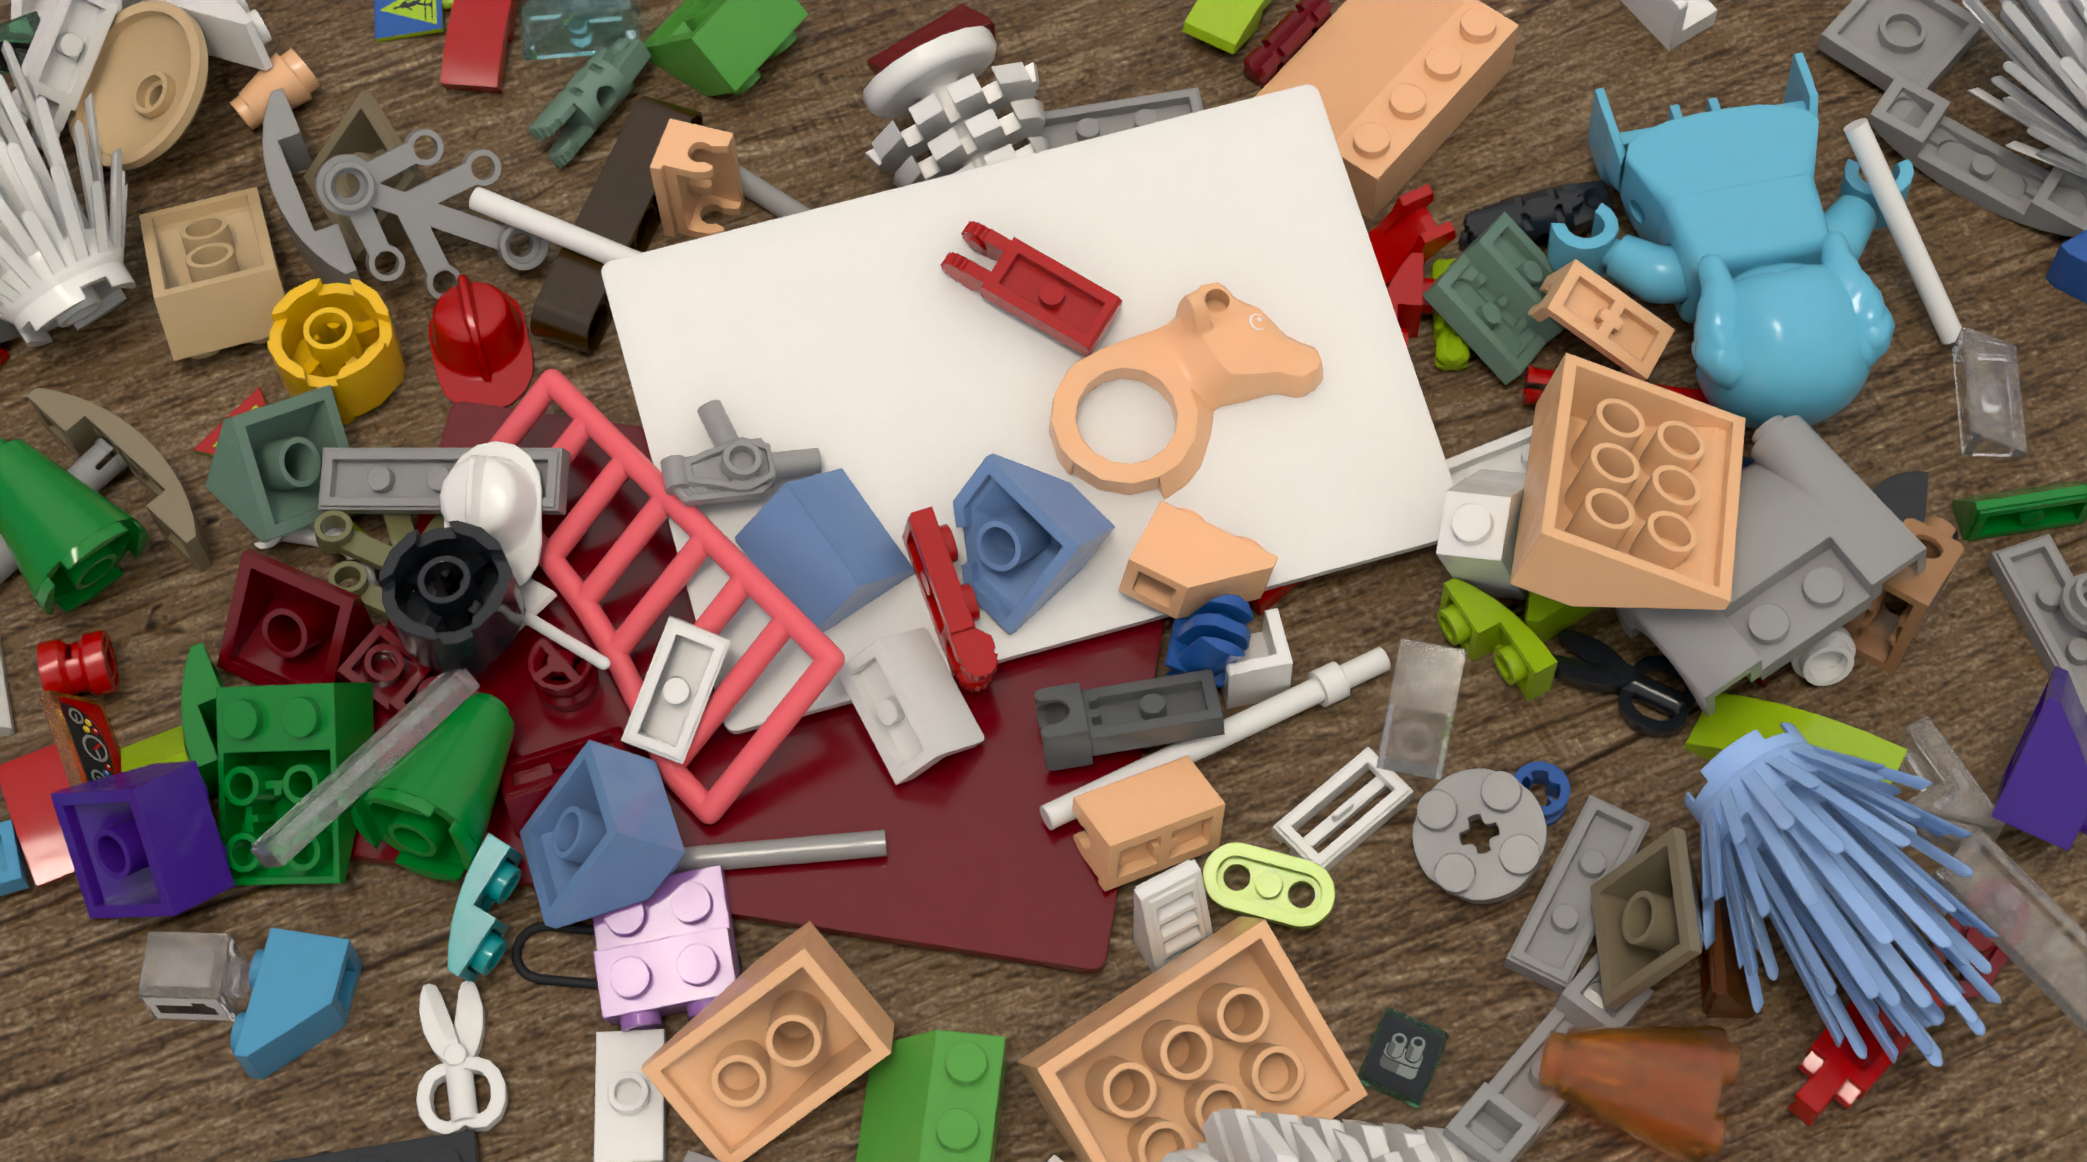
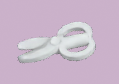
[416,981,508,1135]

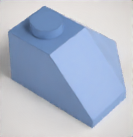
[953,453,1115,635]

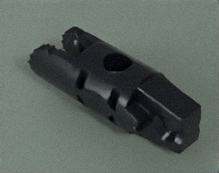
[1458,180,1615,252]

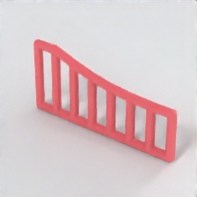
[488,369,845,824]

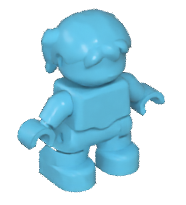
[1548,52,1914,430]

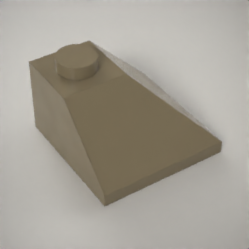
[1590,827,1704,1010]

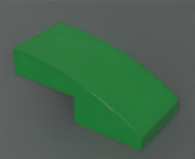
[181,642,224,796]

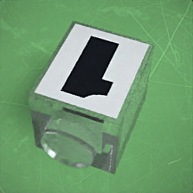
[138,931,251,1021]

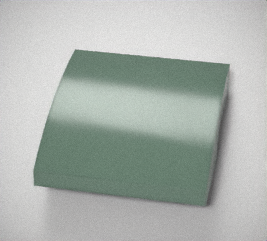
[1422,212,1565,385]

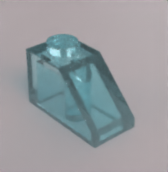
[522,0,639,61]

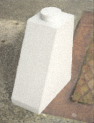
[1436,469,1528,600]

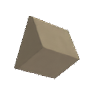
[303,91,433,262]

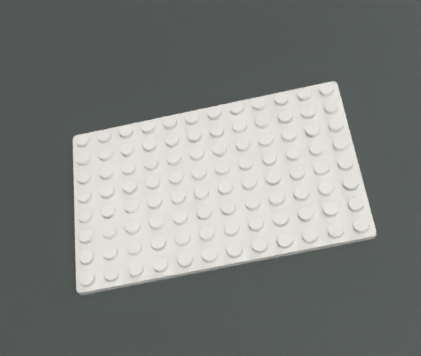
[601,84,1454,734]

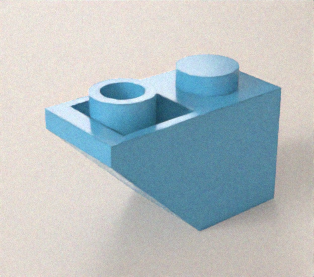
[230,928,363,1080]

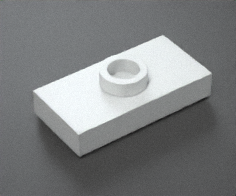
[594,1029,667,1162]

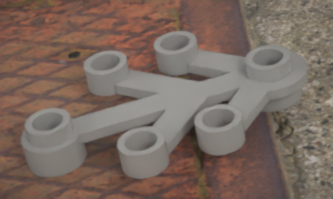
[315,128,548,299]

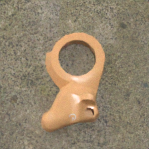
[1049,282,1323,500]

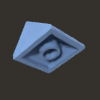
[735,468,915,633]

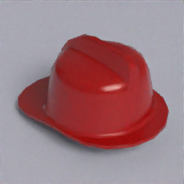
[428,274,533,408]

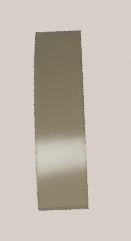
[26,388,212,573]

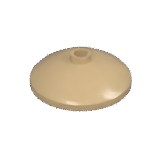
[67,0,208,170]

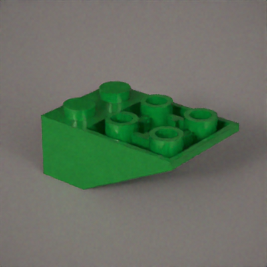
[216,682,374,885]

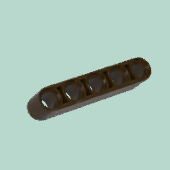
[530,95,703,353]

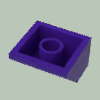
[1991,666,2087,851]
[50,761,235,918]

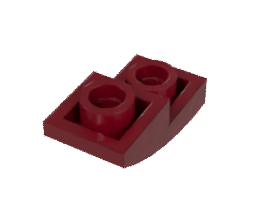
[336,623,481,735]

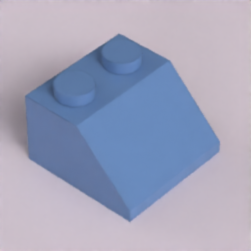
[520,740,685,929]

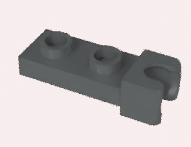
[1034,669,1225,771]

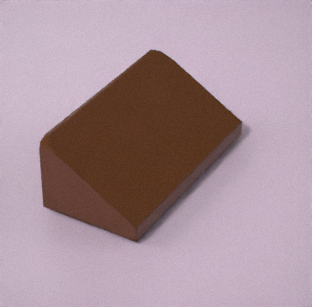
[1698,877,1755,1019]

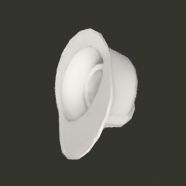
[439,441,543,587]

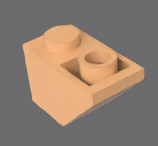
[1118,500,1278,619]

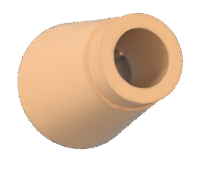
[229,48,321,131]

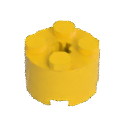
[267,278,406,425]

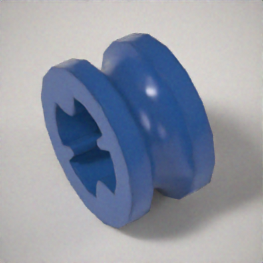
[1514,761,1571,827]

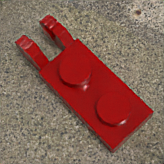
[940,221,1122,357]
[902,506,999,694]

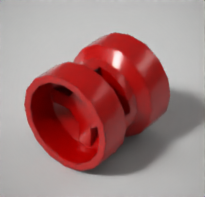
[37,629,119,705]

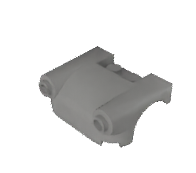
[1615,415,1927,717]

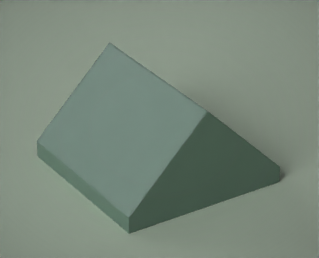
[205,385,349,542]

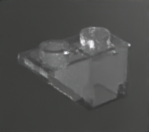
[1376,638,1466,780]

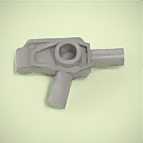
[660,400,822,506]

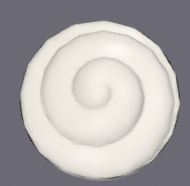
[1790,627,1856,686]

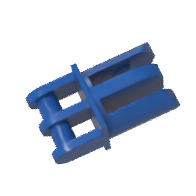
[1164,594,1253,688]

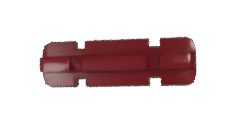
[1243,0,1332,86]

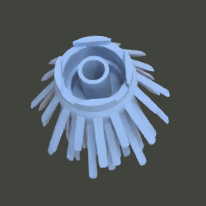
[1684,722,2001,1067]

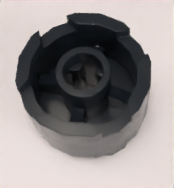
[379,521,526,677]

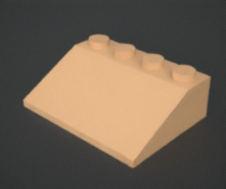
[1255,0,1519,220]
[1510,353,1746,610]
[1017,916,1368,1162]

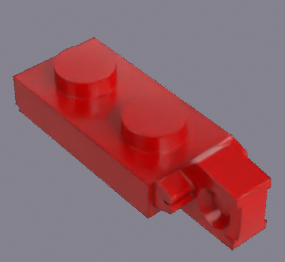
[1787,968,1945,1127]

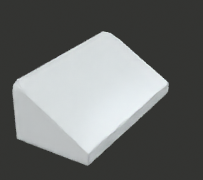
[621,616,731,764]

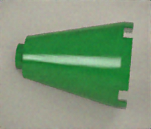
[0,439,148,615]
[351,693,515,881]

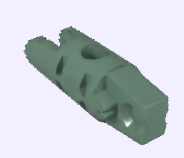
[528,37,651,168]

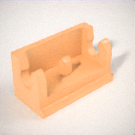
[650,119,745,238]
[1528,259,1675,381]
[1072,756,1226,892]

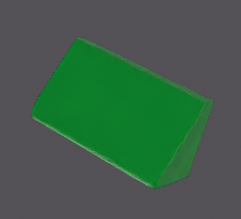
[1952,481,2087,541]

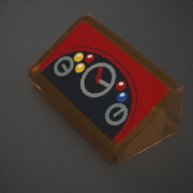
[39,690,121,786]

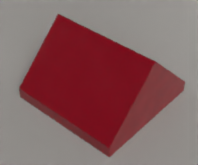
[216,549,374,686]

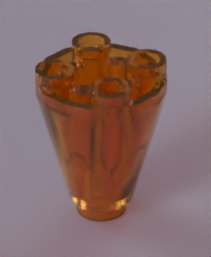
[1538,1025,1741,1162]

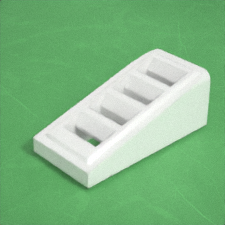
[1133,859,1213,973]

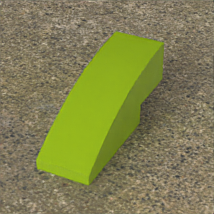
[1684,693,1908,808]

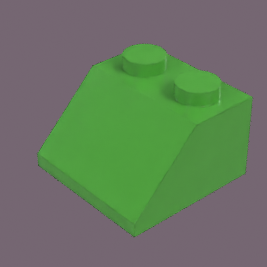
[643,0,809,97]
[856,1030,1008,1162]

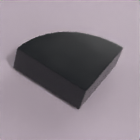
[1872,471,1929,523]

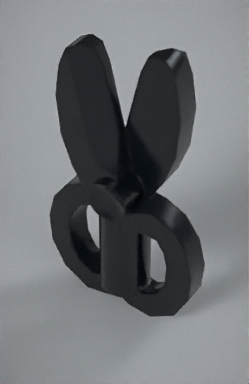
[1552,629,1696,737]

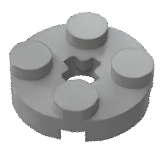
[1412,768,1548,904]

